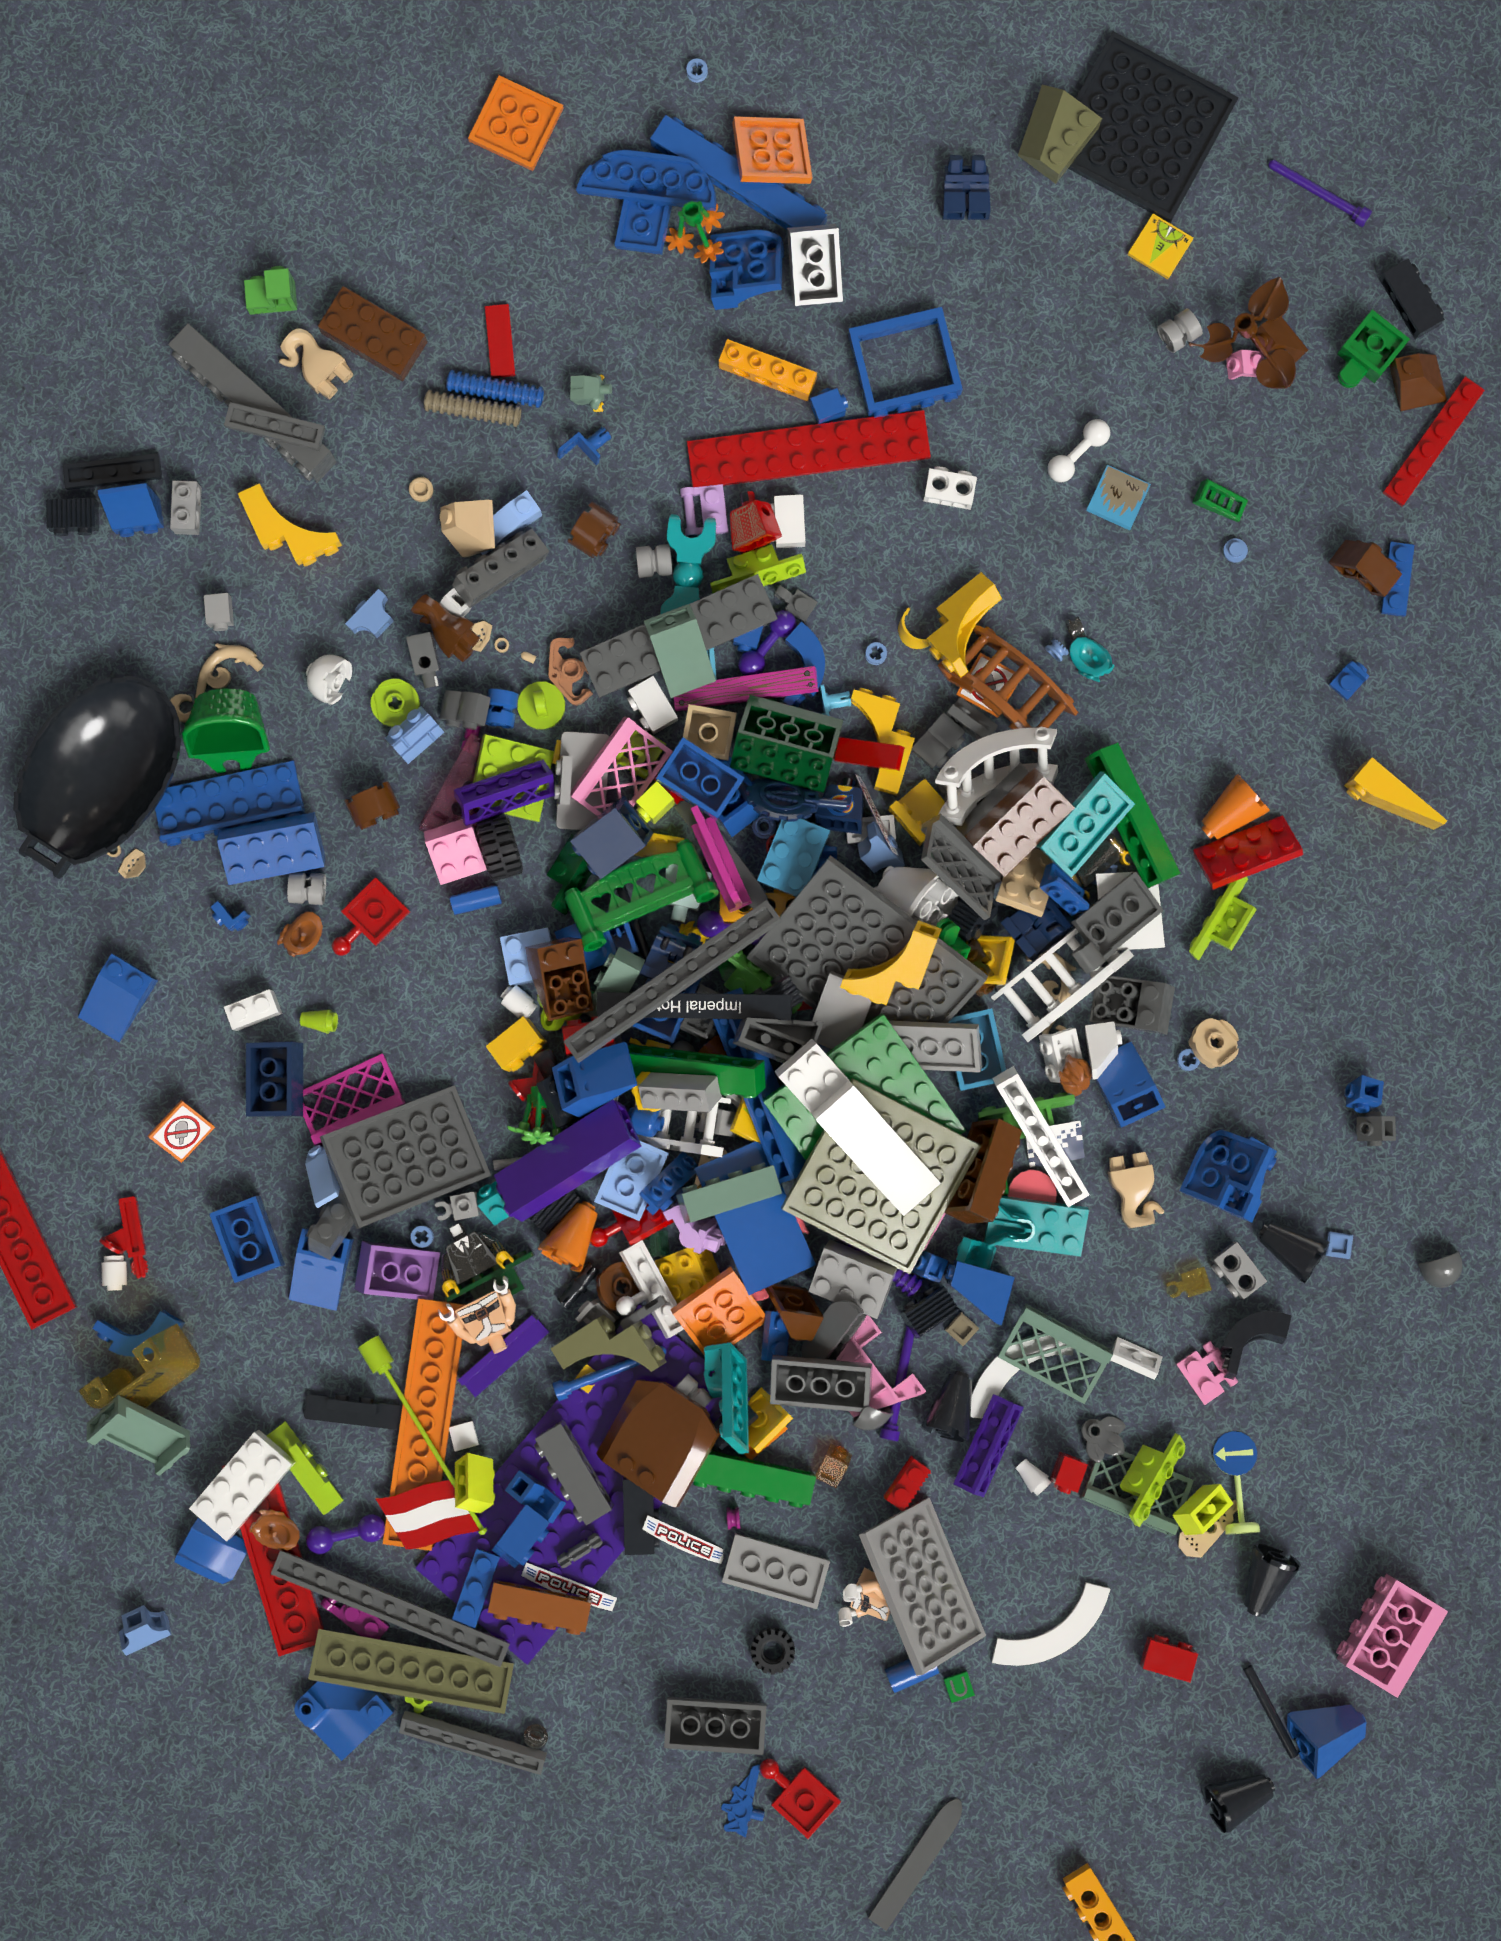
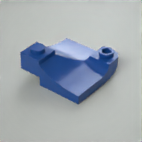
[710,230,784,310]
[1179,1130,1274,1223]
[294,1681,395,1761]

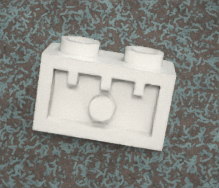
[1039,1028,1083,1083]

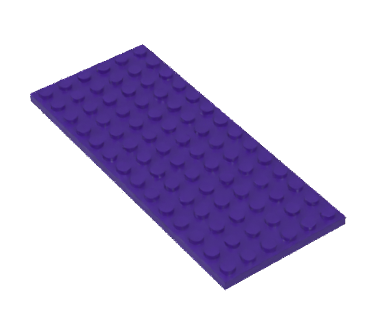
[415,1304,750,1665]

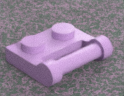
[680,484,728,537]

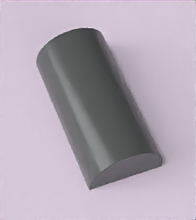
[770,1355,872,1412]
[664,1697,767,1755]

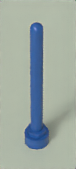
[552,1346,666,1401]

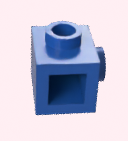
[1345,1075,1384,1113]

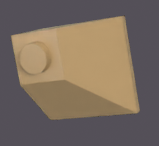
[440,500,495,557]
[683,704,736,761]

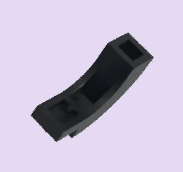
[1220,1311,1292,1380]

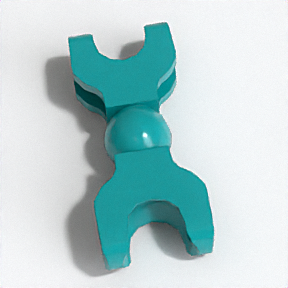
[660,514,716,614]

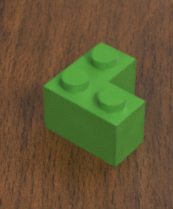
[244,266,297,315]

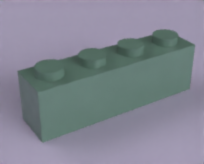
[676,1163,782,1224]

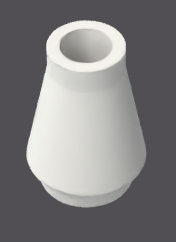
[1015,1459,1051,1496]

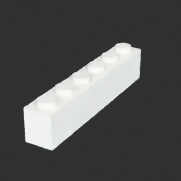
[992,1066,1089,1207]

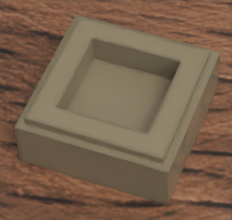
[945,1312,979,1346]

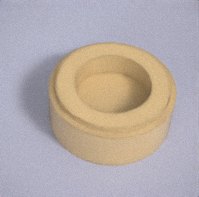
[409,477,433,502]

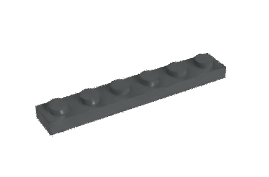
[399,1711,547,1775]

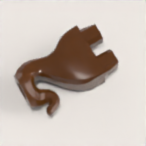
[411,594,480,662]

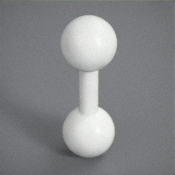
[1048,419,1110,482]

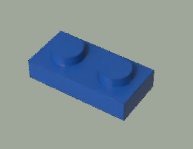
[761,1311,789,1361]

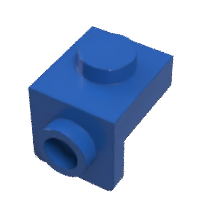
[211,901,251,931]
[912,1250,948,1283]

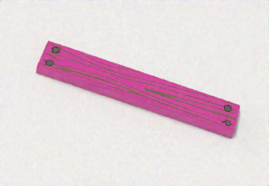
[674,666,818,711]

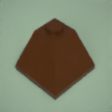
[1389,353,1447,412]
[765,1283,824,1341]

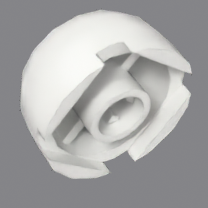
[306,655,352,705]

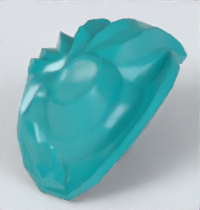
[1070,637,1115,682]

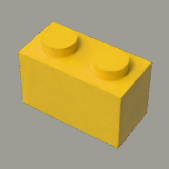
[486,1016,547,1072]

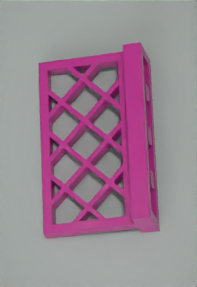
[691,805,752,913]
[303,1054,406,1146]

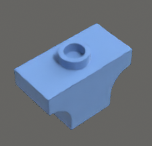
[345,589,393,638]
[858,821,905,873]
[119,1605,171,1656]

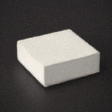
[449,1421,479,1451]

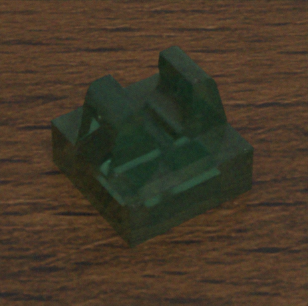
[643,1230,670,1257]

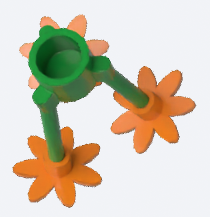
[665,201,725,263]

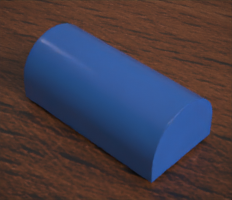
[450,885,502,915]
[884,1659,939,1693]

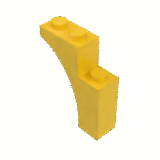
[238,483,342,566]
[926,572,1002,678]
[851,688,915,796]
[840,920,941,1005]

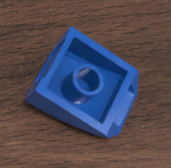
[174,1517,247,1584]

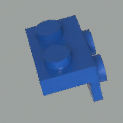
[1040,863,1089,916]

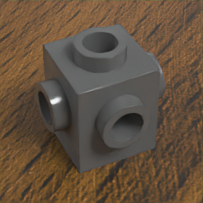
[1355,1112,1396,1146]

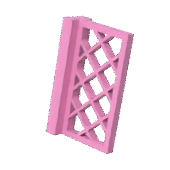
[570,717,673,816]

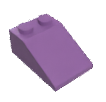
[354,1241,440,1300]

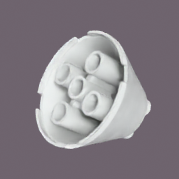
[874,866,965,927]

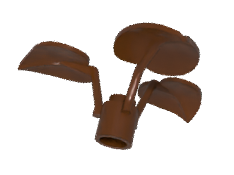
[1189,277,1296,389]

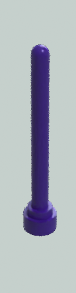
[1268,160,1372,228]
[879,1326,914,1441]

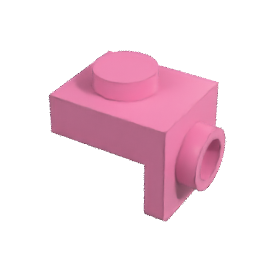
[1226,350,1264,379]

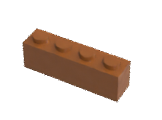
[488,1580,592,1635]

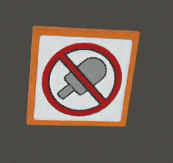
[956,652,1018,718]
[148,1100,215,1163]

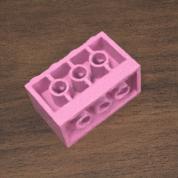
[1336,1574,1448,1698]

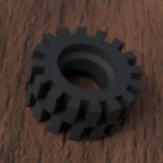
[751,1627,795,1675]

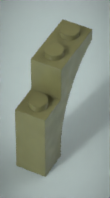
[550,1314,667,1372]

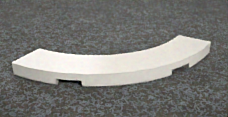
[971,1332,1074,1419]
[992,1582,1110,1666]

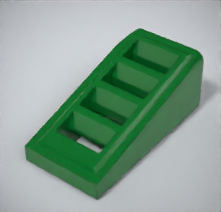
[1192,479,1248,522]

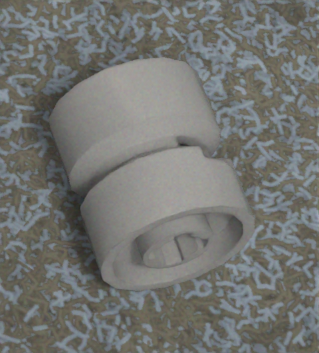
[1157,309,1203,353]
[636,544,673,578]
[287,872,326,905]
[674,1373,713,1407]

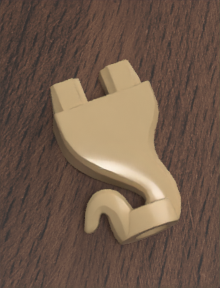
[279,328,353,399]
[1108,1152,1164,1228]

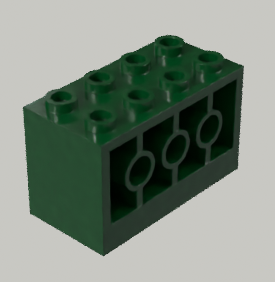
[730,695,843,793]

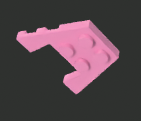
[836,1315,926,1417]

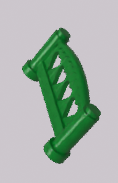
[564,839,719,952]

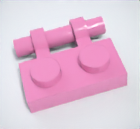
[1176,1341,1238,1405]

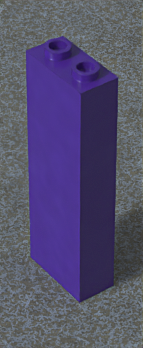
[494,1099,642,1222]

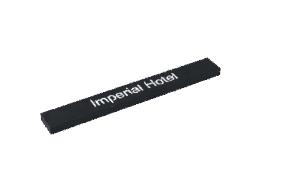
[597,992,792,1020]

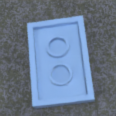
[594,1140,669,1221]

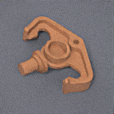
[549,638,593,706]

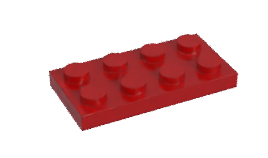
[1193,815,1303,889]

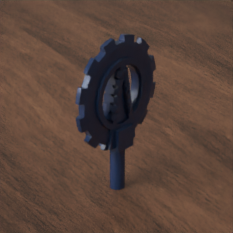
[745,778,847,822]

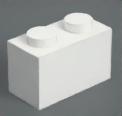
[770,495,805,548]
[627,676,678,735]
[224,989,282,1031]

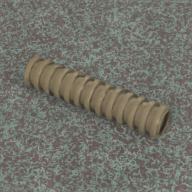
[424,390,521,427]

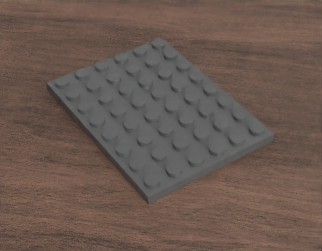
[746,855,988,1026]

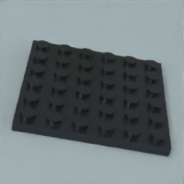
[1068,31,1239,223]

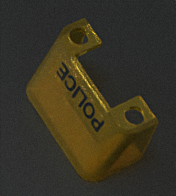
[79,1324,200,1409]

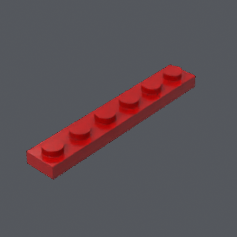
[1383,376,1485,506]

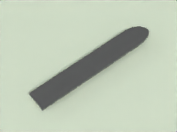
[674,800,768,909]
[868,1798,962,1931]

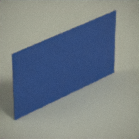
[694,1141,816,1295]

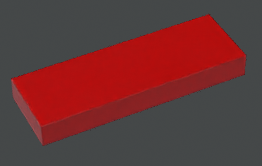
[485,304,516,378]
[834,737,905,771]

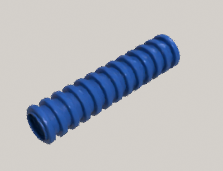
[446,370,544,408]

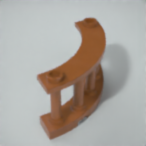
[938,625,1078,753]

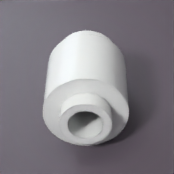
[500,985,537,1018]
[101,1255,127,1291]

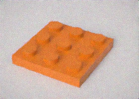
[468,75,564,171]
[732,117,812,184]
[670,1266,765,1356]

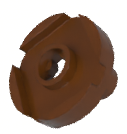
[596,1262,640,1312]

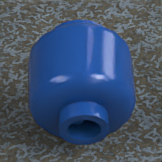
[628,1105,665,1138]

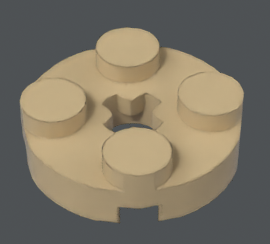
[1189,1018,1239,1068]

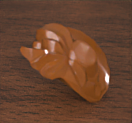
[277,912,323,957]
[1058,1054,1092,1097]
[249,1510,300,1550]

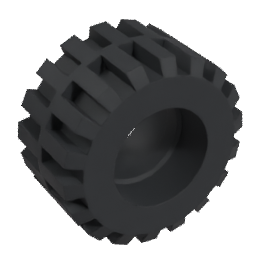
[476,815,523,881]

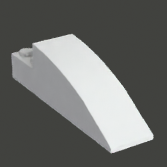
[775,1039,941,1216]

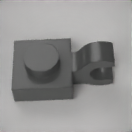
[774,586,818,623]

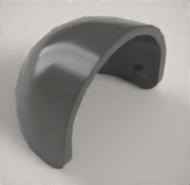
[1418,1251,1463,1288]
[852,1406,894,1431]

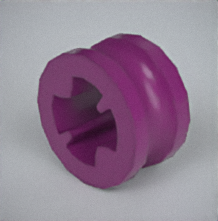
[726,1506,740,1530]

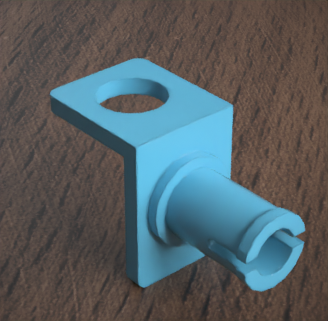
[820,684,851,716]

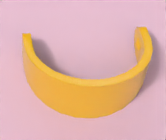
[898,607,930,649]

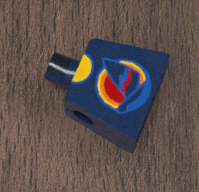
[815,777,863,834]

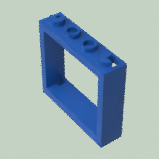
[848,307,963,418]

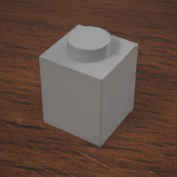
[204,593,234,631]

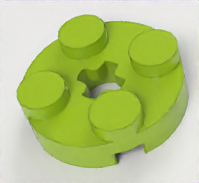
[371,679,420,727]

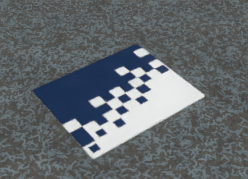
[1026,1121,1085,1168]

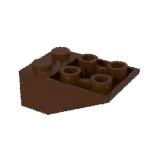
[525,937,593,1021]

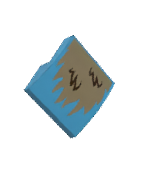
[1086,465,1151,530]

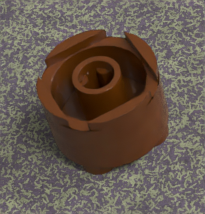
[567,502,621,558]
[344,781,400,830]

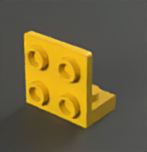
[888,779,945,846]
[655,1248,720,1304]

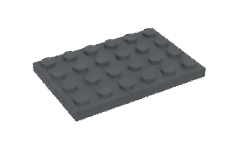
[320,1085,491,1229]

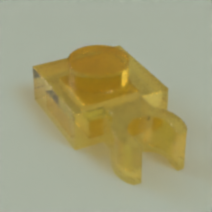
[1166,1266,1212,1298]

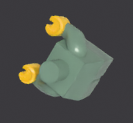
[570,373,612,412]

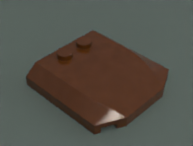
[596,1379,720,1508]

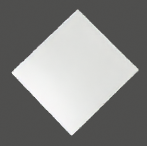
[1096,872,1165,950]

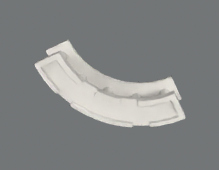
[935,727,1058,826]
[991,927,1134,1042]
[610,1095,731,1157]

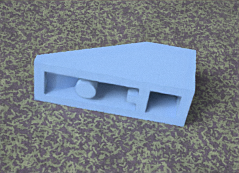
[481,490,542,555]
[305,1145,340,1208]

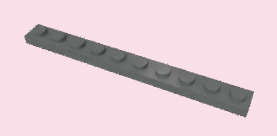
[564,900,782,1063]
[271,1550,510,1667]

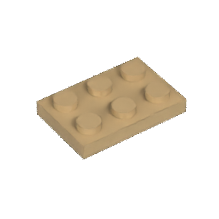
[995,848,1054,917]

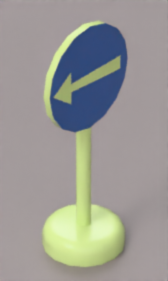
[1213,1431,1260,1535]

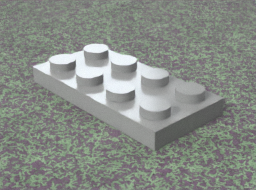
[889,1021,982,1072]
[722,1533,830,1609]

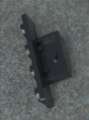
[533,1049,584,1128]
[304,1394,403,1430]

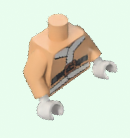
[438,1276,516,1354]
[838,1568,891,1627]

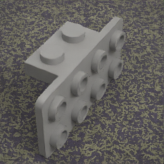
[554,732,609,830]

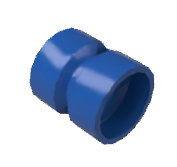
[485,689,519,729]

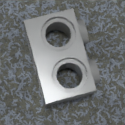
[170,481,202,535]
[1211,1242,1267,1299]

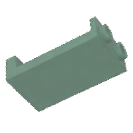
[644,604,716,698]
[87,1395,191,1476]

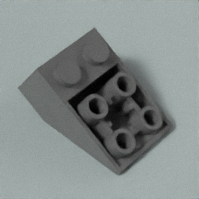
[1089,976,1175,1035]

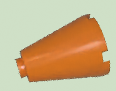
[1201,774,1270,839]
[538,1201,598,1272]

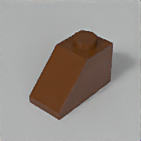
[1250,317,1308,363]

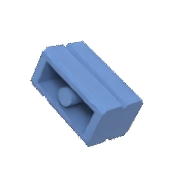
[385,706,444,764]

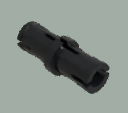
[557,1262,600,1309]

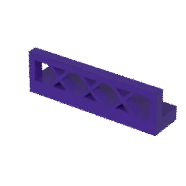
[454,760,554,826]
[457,1314,549,1398]
[953,1394,1024,1497]

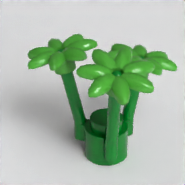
[507,1086,562,1145]

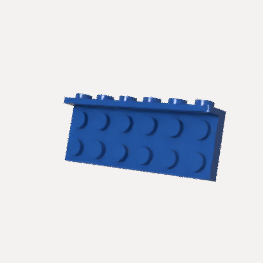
[155,761,305,846]

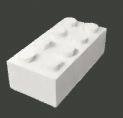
[189,1430,296,1541]

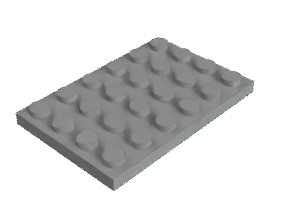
[859,1498,986,1676]

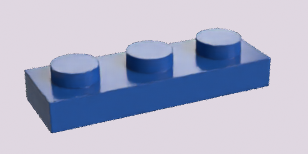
[1381,542,1415,617]
[452,1548,500,1628]

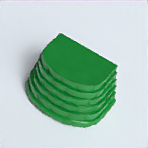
[182,689,270,773]

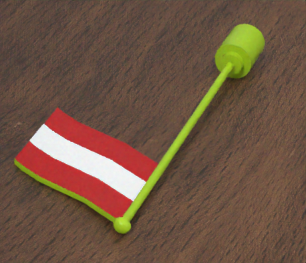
[358,1335,487,1549]

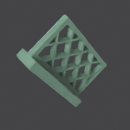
[998,1304,1113,1404]
[1080,1451,1194,1536]

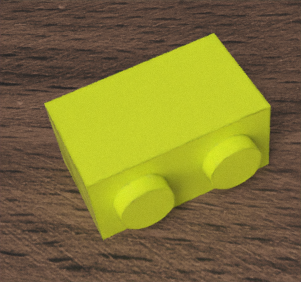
[636,781,675,824]
[455,1453,495,1513]
[1172,1484,1233,1535]

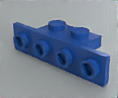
[639,1152,698,1215]

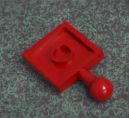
[332,877,410,956]
[590,1203,674,1247]
[760,1759,841,1839]

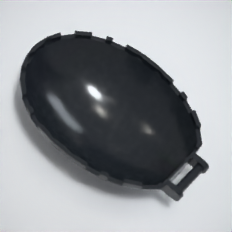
[13,675,181,879]

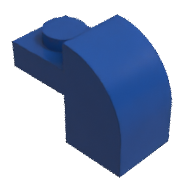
[505,1470,566,1524]

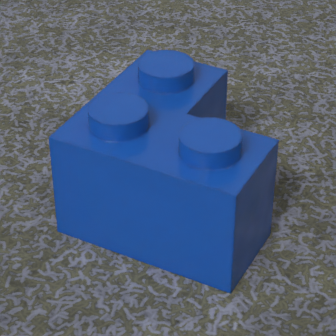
[492,1504,550,1568]

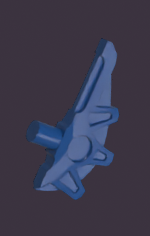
[722,1764,765,1838]

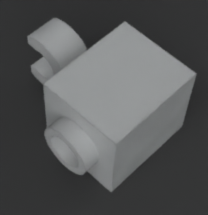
[695,1109,736,1137]
[435,1191,481,1221]

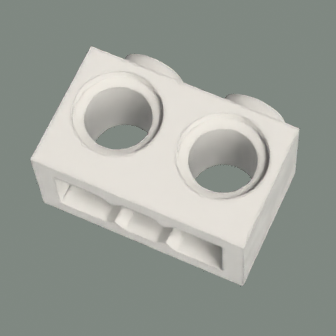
[923,466,977,510]

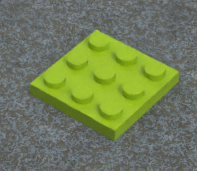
[473,734,554,822]

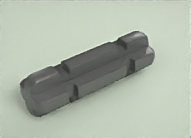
[557,1533,603,1568]

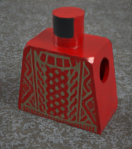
[730,491,782,553]

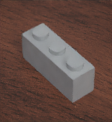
[638,1072,721,1112]

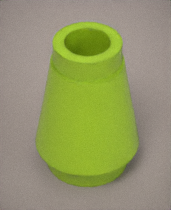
[300,1010,338,1034]

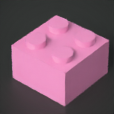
[424,819,487,885]

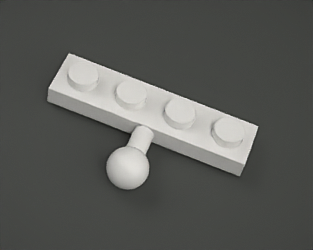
[616,1240,684,1339]

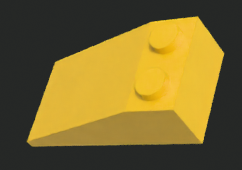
[1344,757,1447,830]

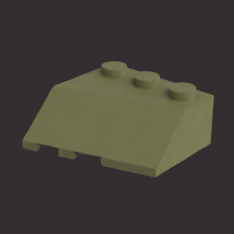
[1018,85,1102,184]

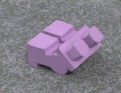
[663,1201,726,1254]

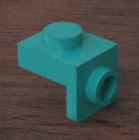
[477,1181,509,1226]
[956,1237,997,1270]

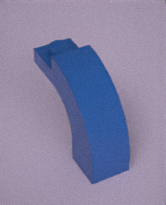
[783,622,825,707]
[92,1310,185,1357]

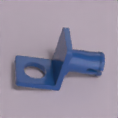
[557,427,611,465]

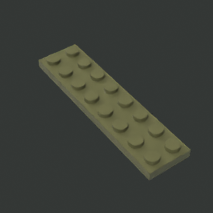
[308,1629,514,1714]

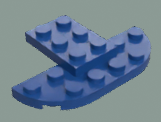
[576,150,716,255]

